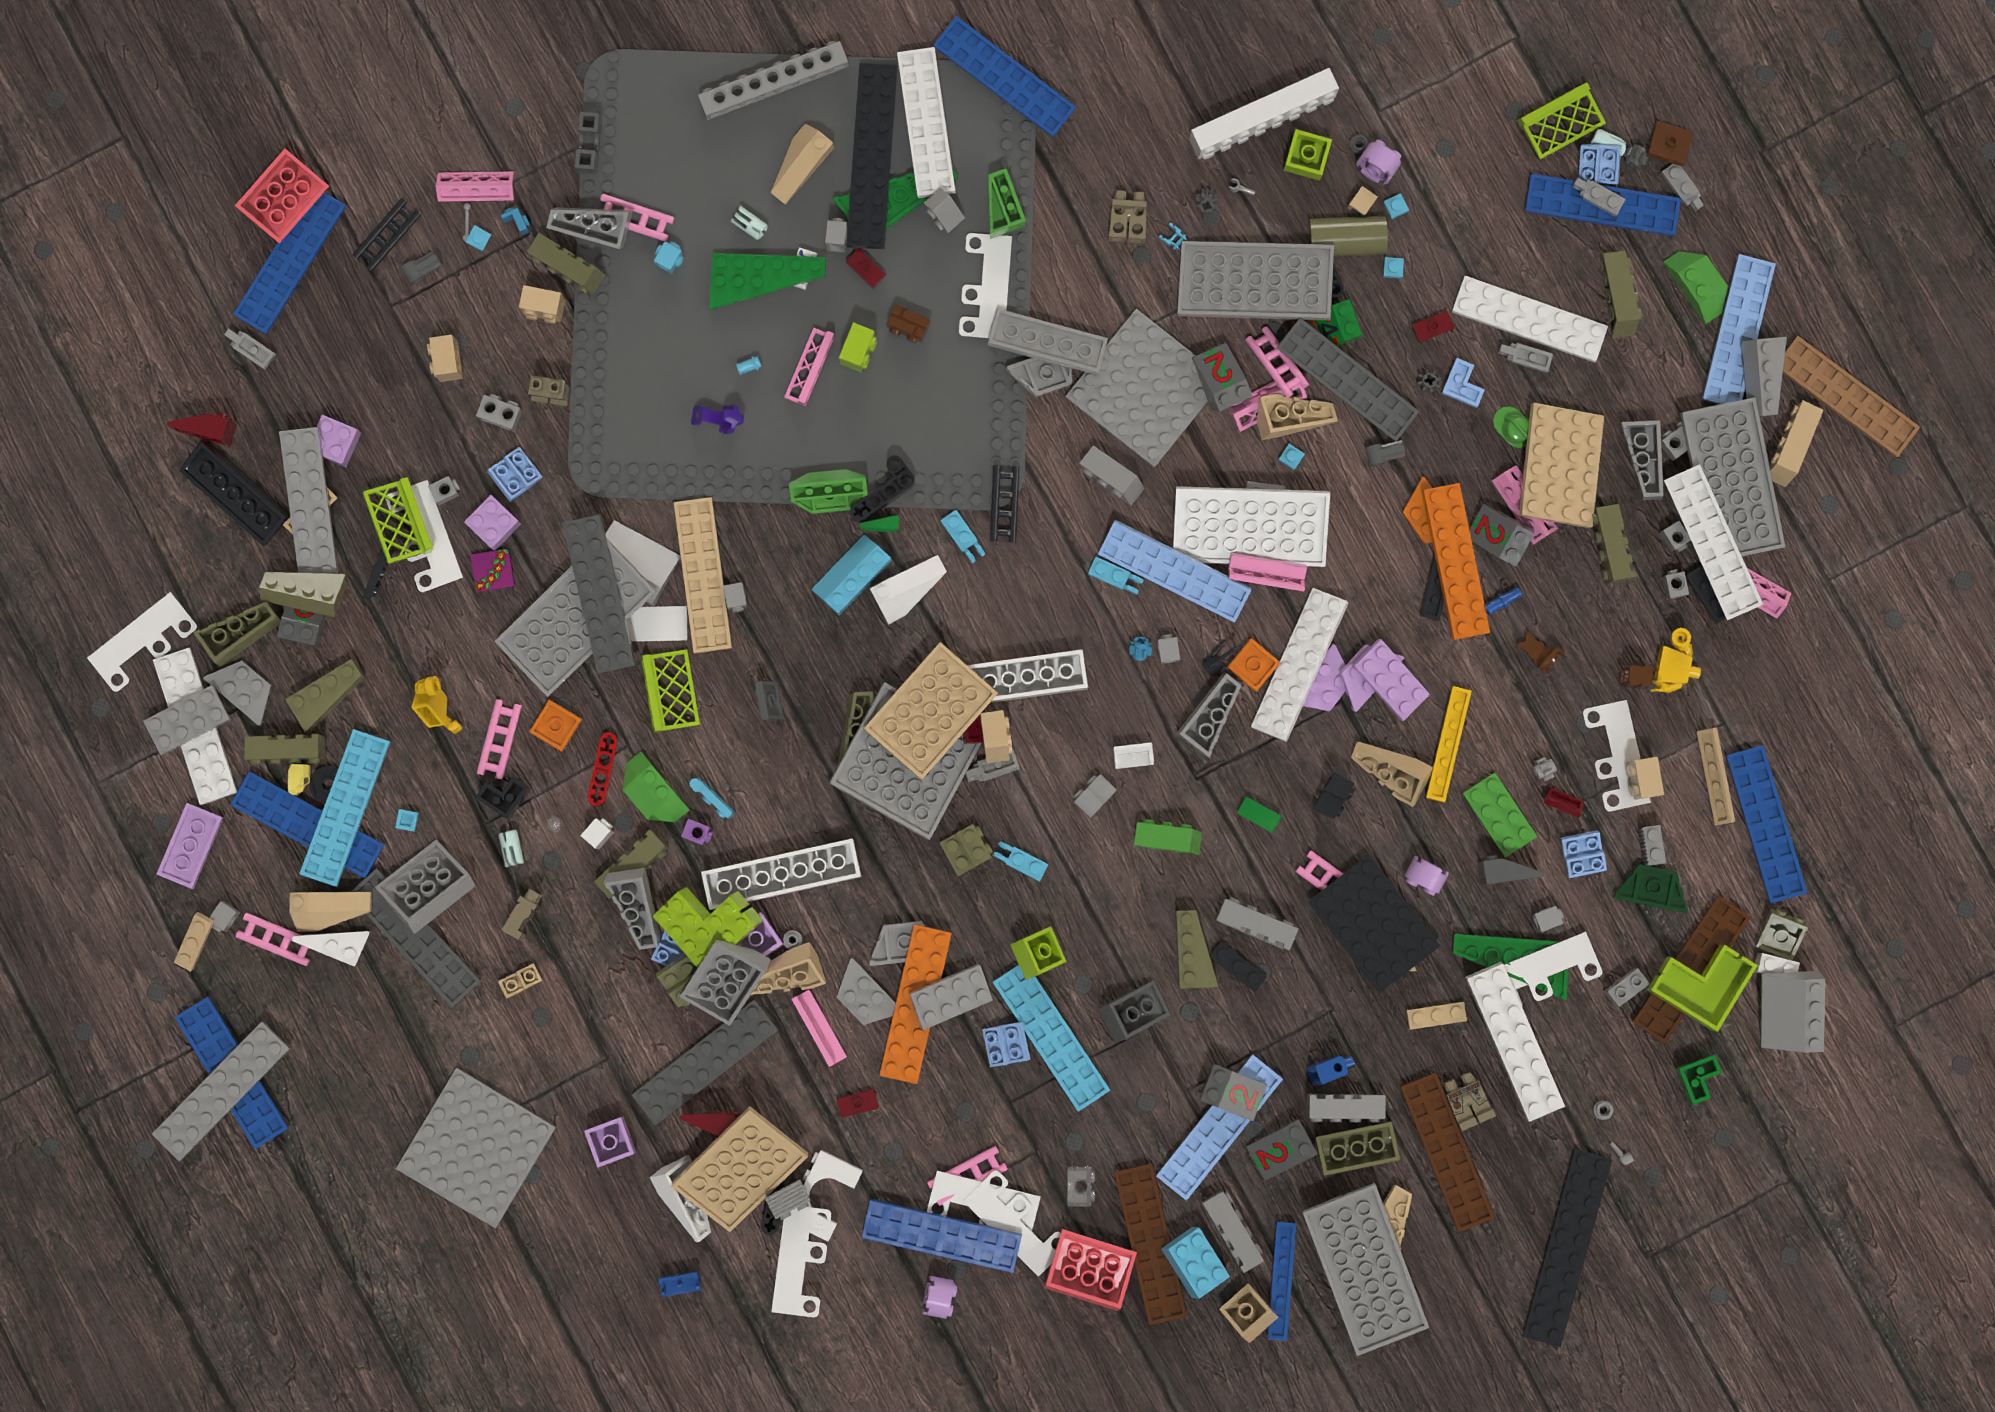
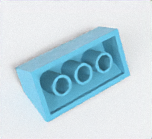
[811,535,892,616]

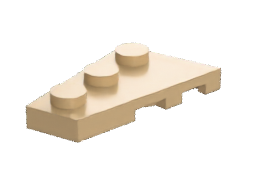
[1383,1184,1412,1251]

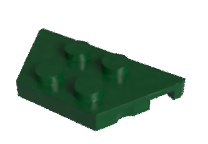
[1613,864,1688,914]

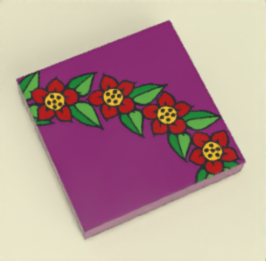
[471,549,515,593]

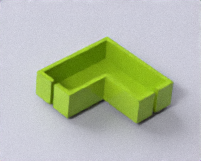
[653,887,763,968]
[1647,945,1758,1032]

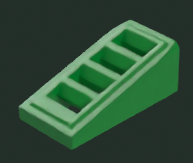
[860,515,899,533]

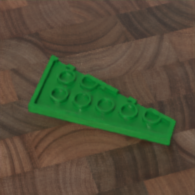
[833,169,958,230]
[709,253,827,311]
[1452,934,1568,1000]

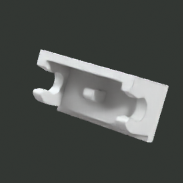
[1113,743,1154,769]

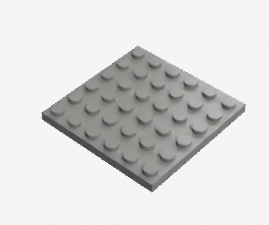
[1065,309,1208,468]
[829,682,981,840]
[396,1068,556,1228]

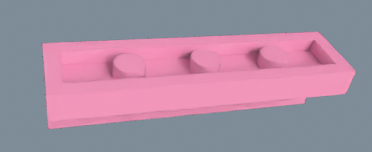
[436,171,514,201]
[784,328,835,407]
[1227,372,1307,432]
[1492,465,1558,545]
[1228,553,1307,591]
[1747,568,1791,618]
[792,989,847,1067]

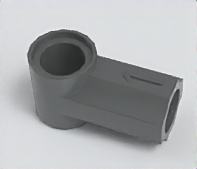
[401,251,442,285]
[1365,440,1406,467]

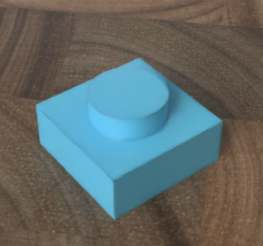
[1383,193,1409,220]
[465,225,491,252]
[1383,257,1404,279]
[1278,444,1305,470]
[395,809,419,832]

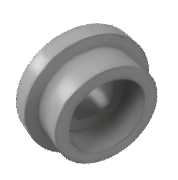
[783,930,802,949]
[1593,1100,1613,1120]

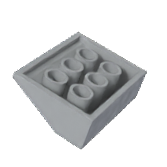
[605,520,681,606]
[375,840,475,934]
[680,940,771,1026]
[1760,971,1825,1053]

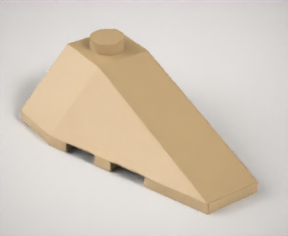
[771,124,834,205]
[1257,394,1338,440]
[1351,742,1433,807]
[290,892,372,932]
[751,942,826,995]

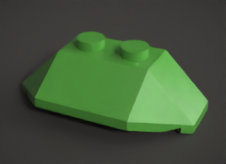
[1662,252,1728,325]
[789,469,868,514]
[623,751,690,822]

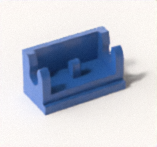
[658,1271,702,1297]

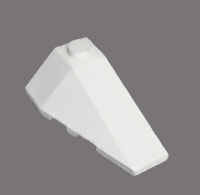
[870,555,947,625]
[650,1155,711,1243]

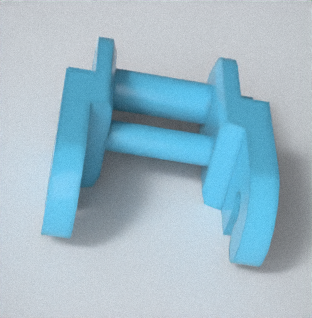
[1158,222,1187,250]

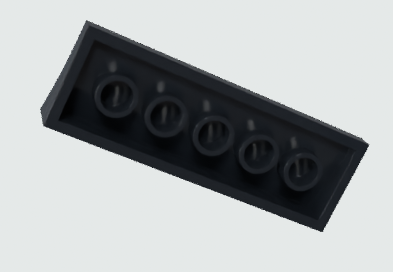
[179,441,291,546]

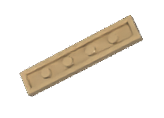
[1697,728,1735,826]

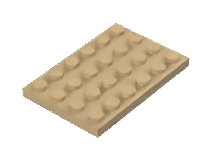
[1519,403,1604,528]
[864,642,998,780]
[671,1106,808,1232]

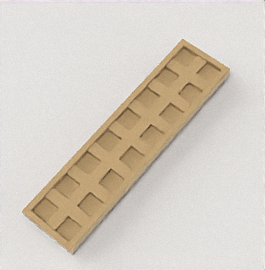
[674,497,732,654]

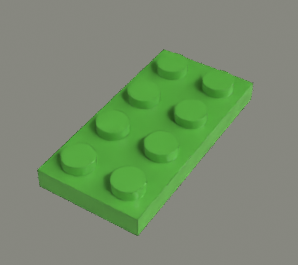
[1462,773,1537,858]

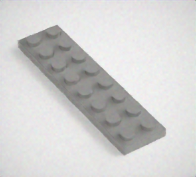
[279,427,339,574]
[152,1022,291,1161]

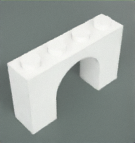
[802,1150,863,1241]

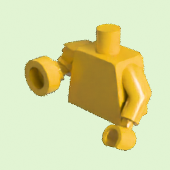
[1651,628,1701,693]
[411,676,462,734]

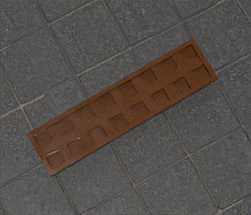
[1632,895,1751,1044]
[1400,1072,1495,1232]
[1114,1163,1187,1325]

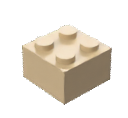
[519,285,566,324]
[427,335,463,382]
[980,710,1013,763]
[1626,757,1664,800]
[1219,1283,1278,1343]

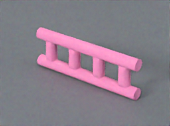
[600,194,675,242]
[1246,326,1309,398]
[477,699,522,780]
[1295,850,1343,891]
[236,912,310,966]
[927,1145,1008,1206]

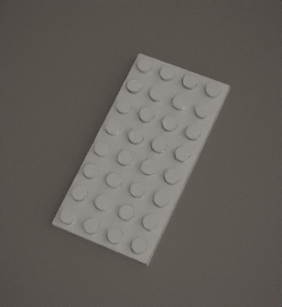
[1177,241,1334,320]
[1680,397,1785,556]
[494,538,657,697]
[1302,1183,1429,1356]

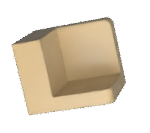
[1348,186,1377,215]

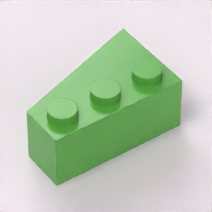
[988,168,1026,239]
[1134,819,1202,855]

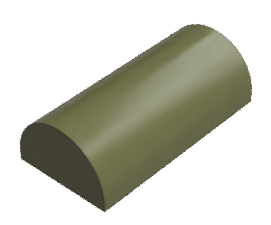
[1308,216,1388,256]
[1315,1122,1400,1176]

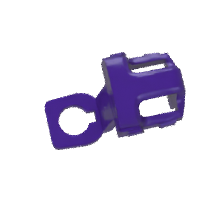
[691,404,744,434]

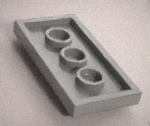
[143,685,231,755]
[908,964,993,1030]

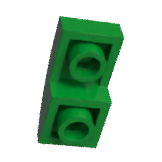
[1237,796,1282,833]

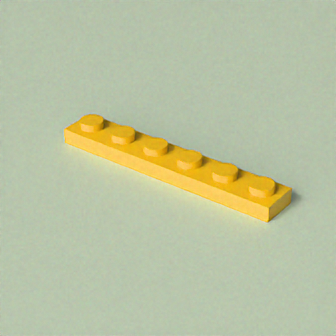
[1426,686,1472,802]

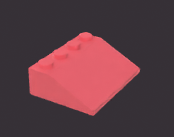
[235,149,329,244]
[1044,1229,1137,1311]

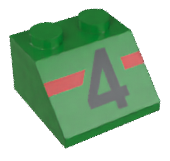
[1316,299,1362,347]

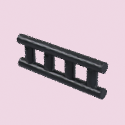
[353,198,422,272]
[990,465,1020,543]

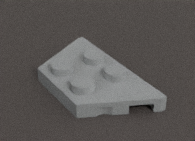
[1006,358,1073,398]
[203,661,272,727]
[869,921,925,966]
[837,958,895,1025]

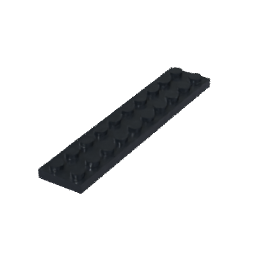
[846,63,898,249]
[1522,1148,1612,1348]

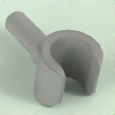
[1229,179,1255,195]
[1609,1142,1633,1165]

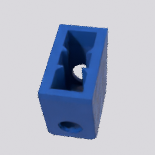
[1306,1056,1355,1086]

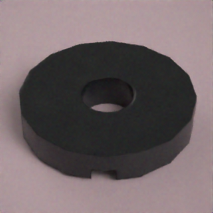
[309,766,338,804]

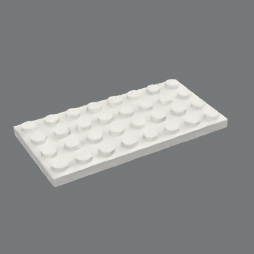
[1173,486,1330,567]

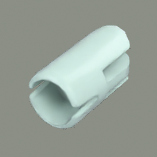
[1591,129,1626,156]
[730,206,768,240]
[498,830,524,867]

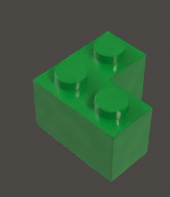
[1675,1054,1722,1105]

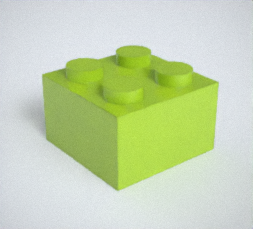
[1283,129,1332,181]
[839,322,878,373]
[1010,926,1067,980]

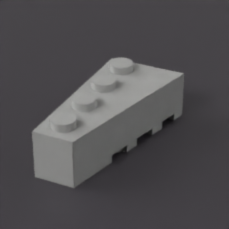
[546,207,633,249]
[1742,337,1787,416]
[1620,420,1663,500]
[1176,673,1241,758]
[604,868,661,950]
[1215,897,1298,951]
[1306,1094,1386,1122]
[1202,1190,1264,1273]

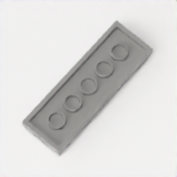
[988,309,1108,375]

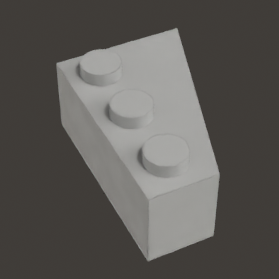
[1079,446,1145,506]

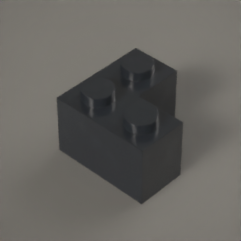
[1313,773,1355,819]
[475,777,532,820]

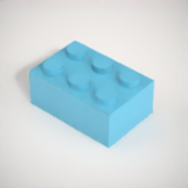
[1161,1227,1230,1299]

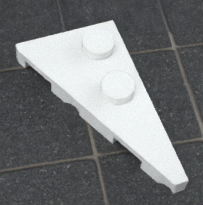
[292,931,370,967]

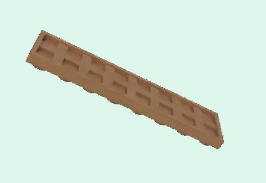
[1783,336,1920,458]

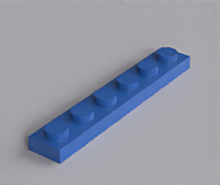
[1267,1221,1296,1341]

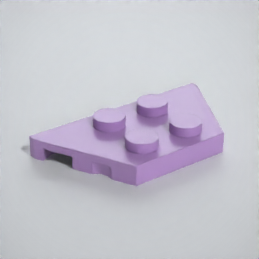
[1303,644,1346,712]
[1339,645,1404,712]

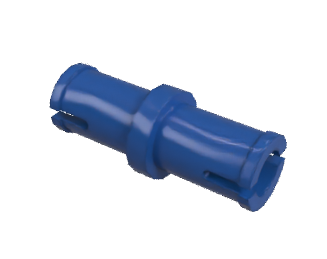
[1484,586,1522,616]

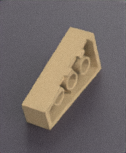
[1770,401,1823,487]

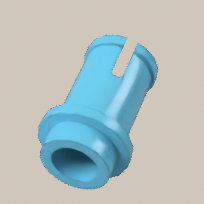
[736,356,762,375]

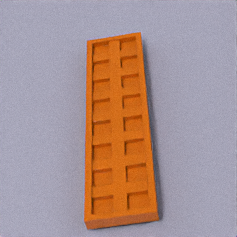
[1422,483,1490,640]
[879,924,952,1084]

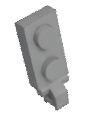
[1661,164,1704,212]
[1572,178,1626,217]
[224,329,276,370]
[1498,343,1553,373]
[965,750,1020,782]

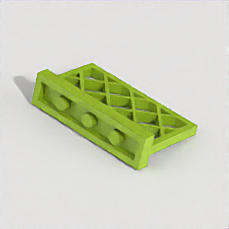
[1517,82,1606,160]
[362,477,433,564]
[641,649,700,733]

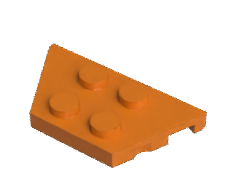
[1402,477,1432,544]

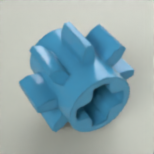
[1129,637,1152,661]

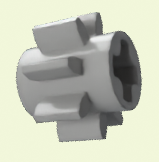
[1533,757,1557,781]

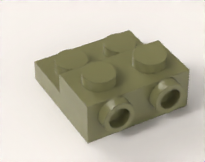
[940,824,993,876]
[1755,908,1808,961]
[655,954,698,1008]

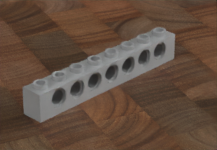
[698,41,849,120]

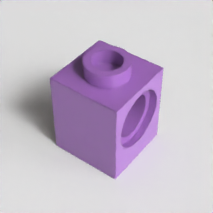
[681,819,712,846]

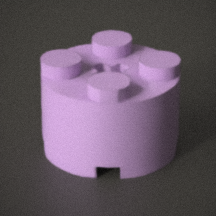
[1356,140,1401,184]
[1404,856,1449,896]
[922,1276,957,1319]

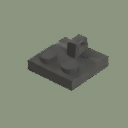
[755,681,784,721]

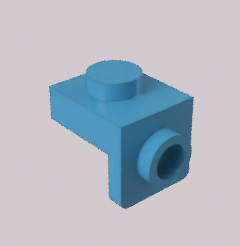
[500,208,530,235]

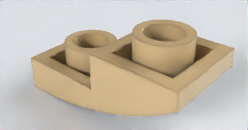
[498,963,542,999]

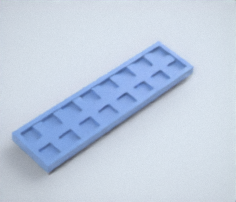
[1702,254,1776,405]
[1098,520,1252,623]
[1156,1055,1283,1201]

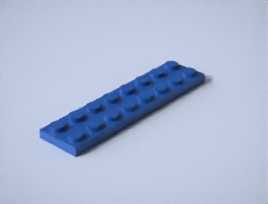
[933,16,1076,138]
[1525,174,1681,237]
[233,192,347,335]
[1725,745,1808,904]
[230,771,385,878]
[174,997,289,1149]
[862,1199,1022,1273]

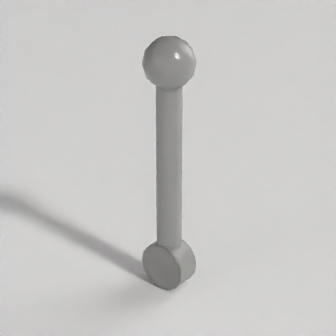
[463,203,471,242]

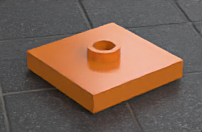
[1226,638,1281,692]
[529,700,583,752]

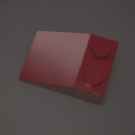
[167,412,237,447]
[679,1110,741,1137]

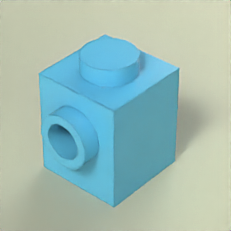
[654,242,684,274]

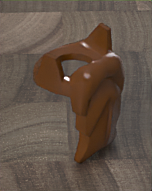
[1517,632,1566,677]

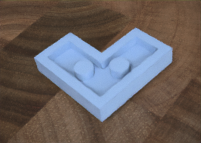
[1442,358,1485,408]

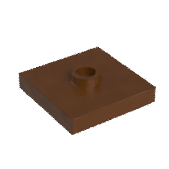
[1647,121,1693,167]

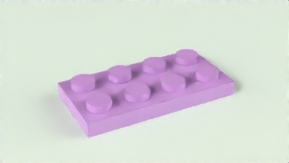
[1352,639,1430,721]
[156,803,223,889]

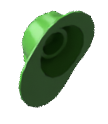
[1493,406,1529,448]

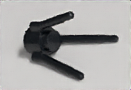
[1202,639,1238,676]

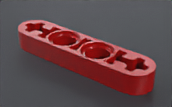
[588,732,618,806]

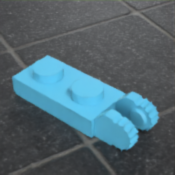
[940,510,985,563]
[1088,557,1144,595]
[689,778,735,819]
[993,841,1048,882]

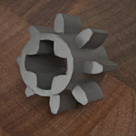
[1623,145,1648,168]
[1195,189,1218,213]
[1416,370,1441,394]

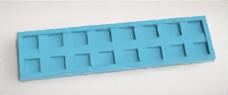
[299,729,391,887]
[993,965,1110,1112]

